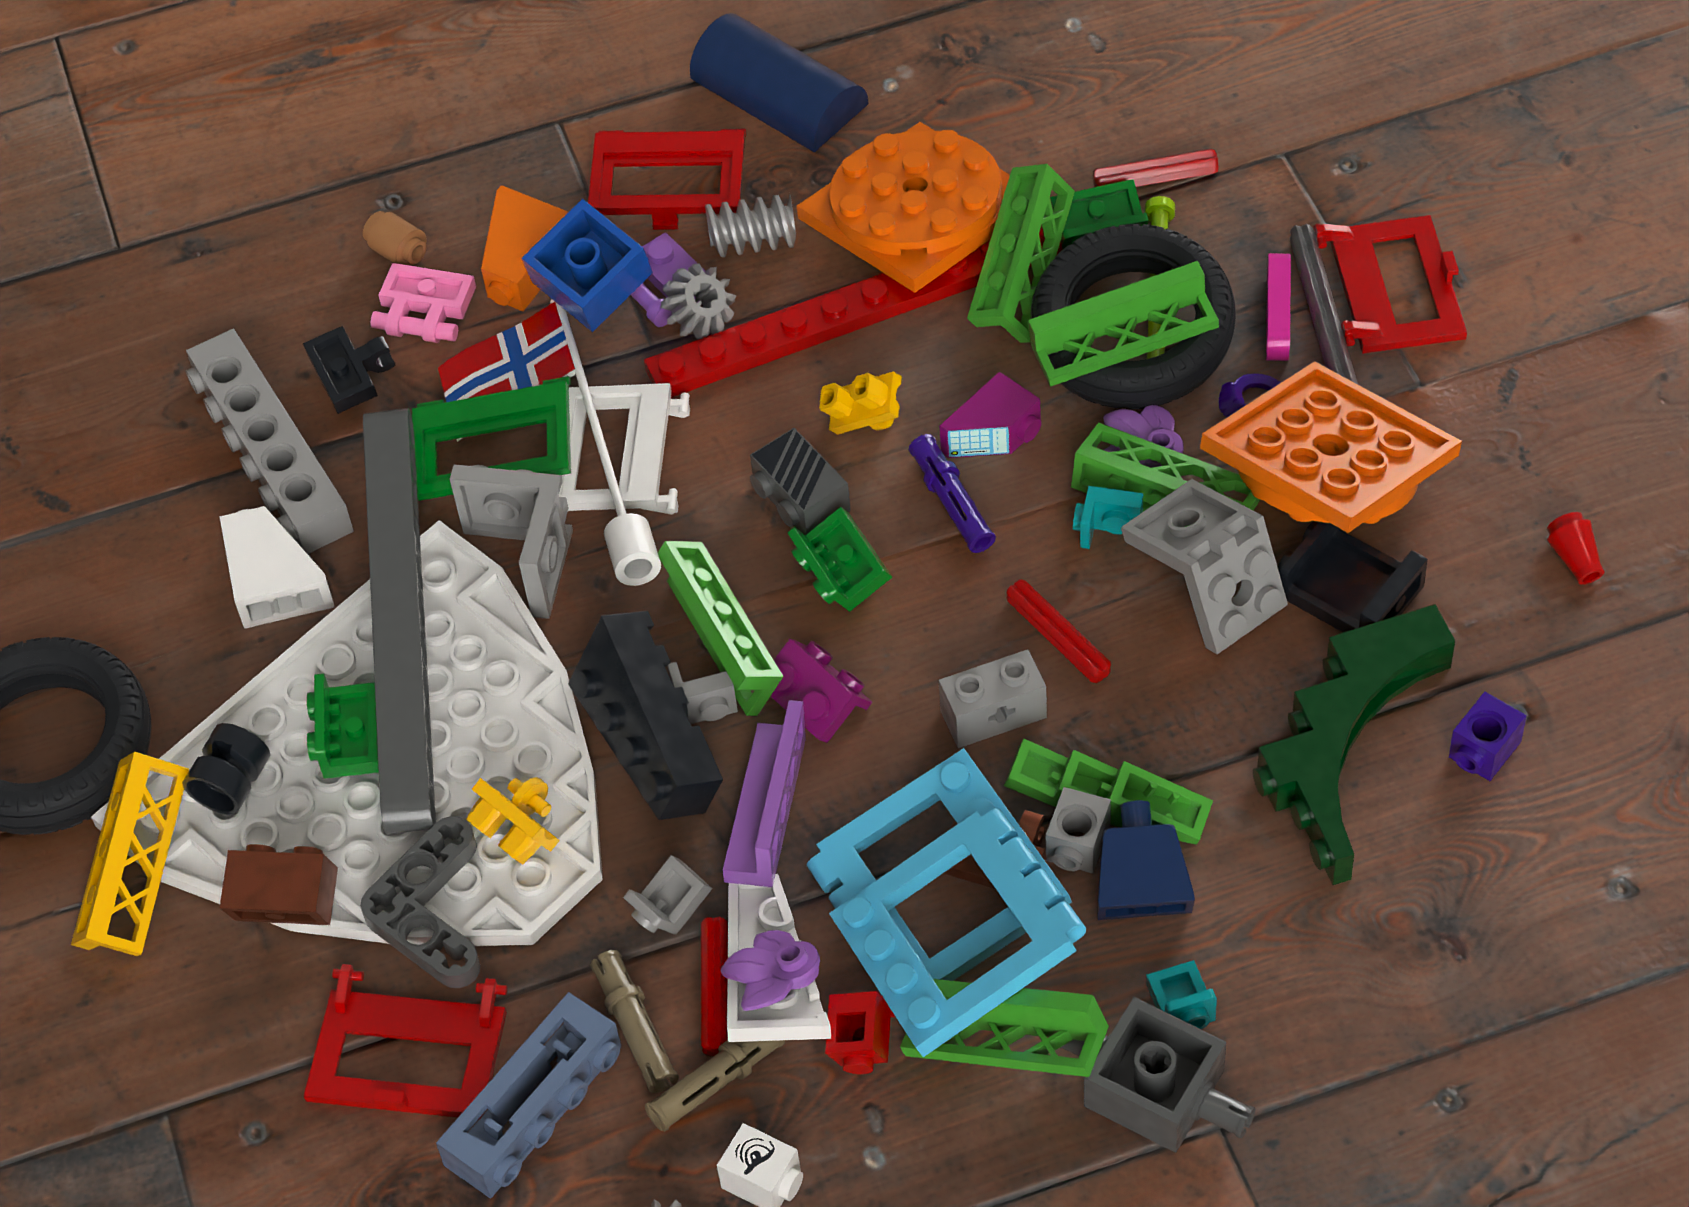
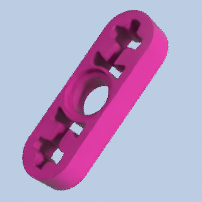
[1266,253,1291,361]

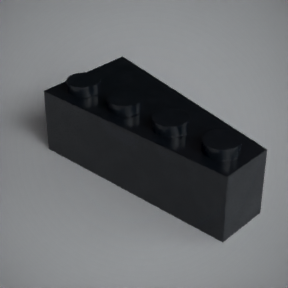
[568,611,723,820]

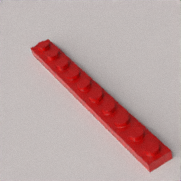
[644,225,1062,398]

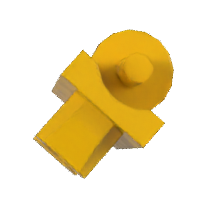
[819,371,902,435]
[466,777,560,865]

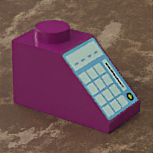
[939,372,1041,458]

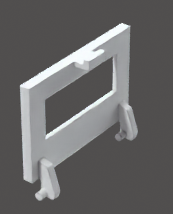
[559,383,690,515]

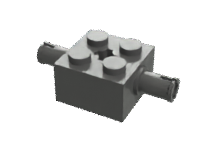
[1060,997,1256,1153]

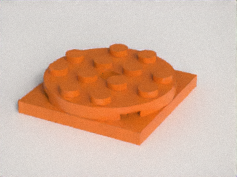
[796,122,1010,293]
[1200,361,1462,533]

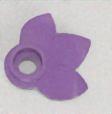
[1103,405,1184,468]
[720,930,820,1011]

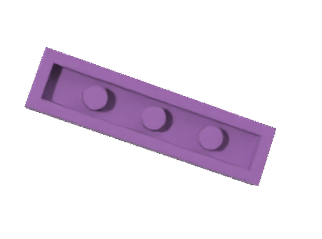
[723,700,806,887]

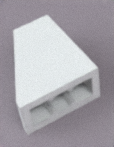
[219,506,335,629]

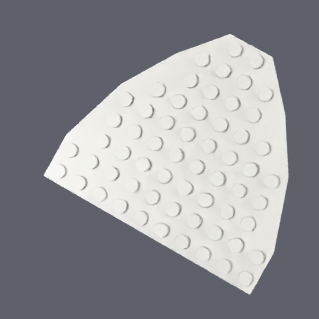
[91,520,603,946]

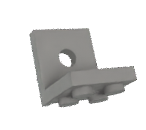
[450,464,573,619]
[1121,479,1288,655]

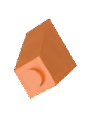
[481,185,568,312]

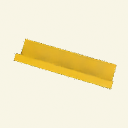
[71,752,189,956]

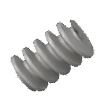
[705,195,796,257]

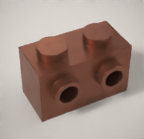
[219,844,338,925]

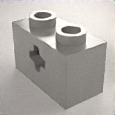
[939,649,1047,748]

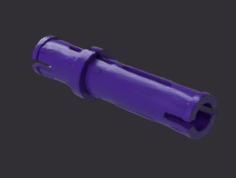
[908,434,996,553]

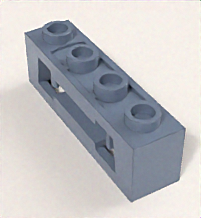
[436,992,621,1199]

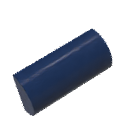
[690,13,869,152]

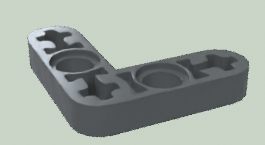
[360,816,481,988]

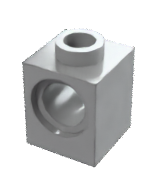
[1046,787,1111,873]

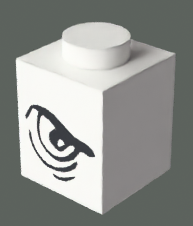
[717,1123,803,1207]

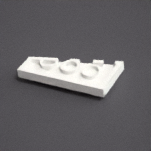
[727,874,831,1042]

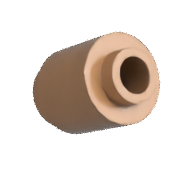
[363,211,427,266]

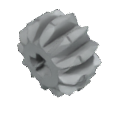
[660,263,737,340]

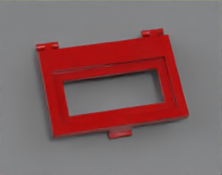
[588,129,746,230]
[1313,215,1467,354]
[304,964,508,1120]

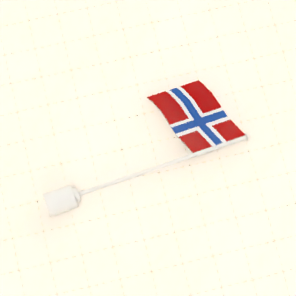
[438,299,661,586]

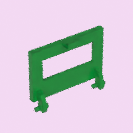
[412,376,571,501]

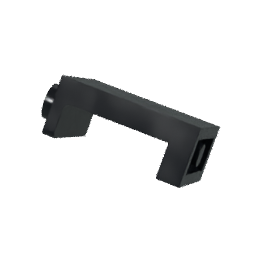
[1277,521,1428,633]

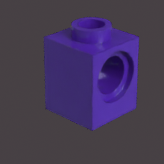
[1449,691,1527,781]

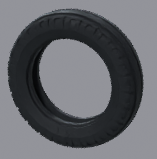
[1030,224,1236,409]
[0,637,151,835]

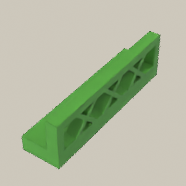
[967,164,1075,343]
[1028,261,1219,387]
[1071,422,1260,527]
[658,541,783,716]
[900,979,1109,1077]

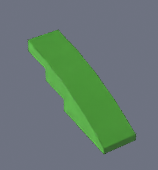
[1004,739,1213,844]

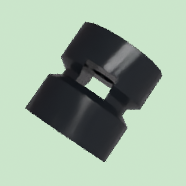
[182,723,271,815]

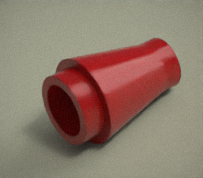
[1547,512,1605,585]

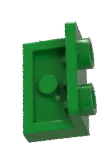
[1050,179,1149,250]
[787,507,892,612]
[307,673,379,779]

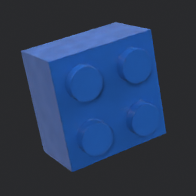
[521,199,653,332]

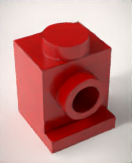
[825,991,895,1074]

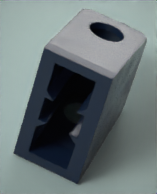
[1097,800,1195,920]

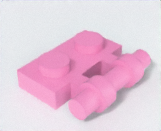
[370,263,476,343]

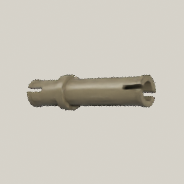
[590,950,679,1093]
[645,1040,785,1132]

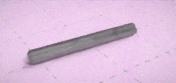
[1290,224,1358,384]

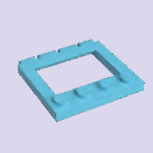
[806,748,1072,981]
[829,809,1086,1057]

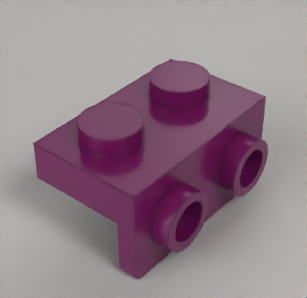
[771,639,873,743]

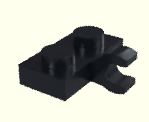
[303,326,395,414]

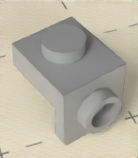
[667,662,738,724]
[623,855,713,935]

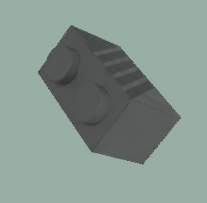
[750,428,851,535]

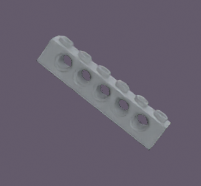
[185,328,354,554]

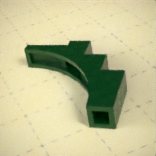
[1253,604,1455,885]

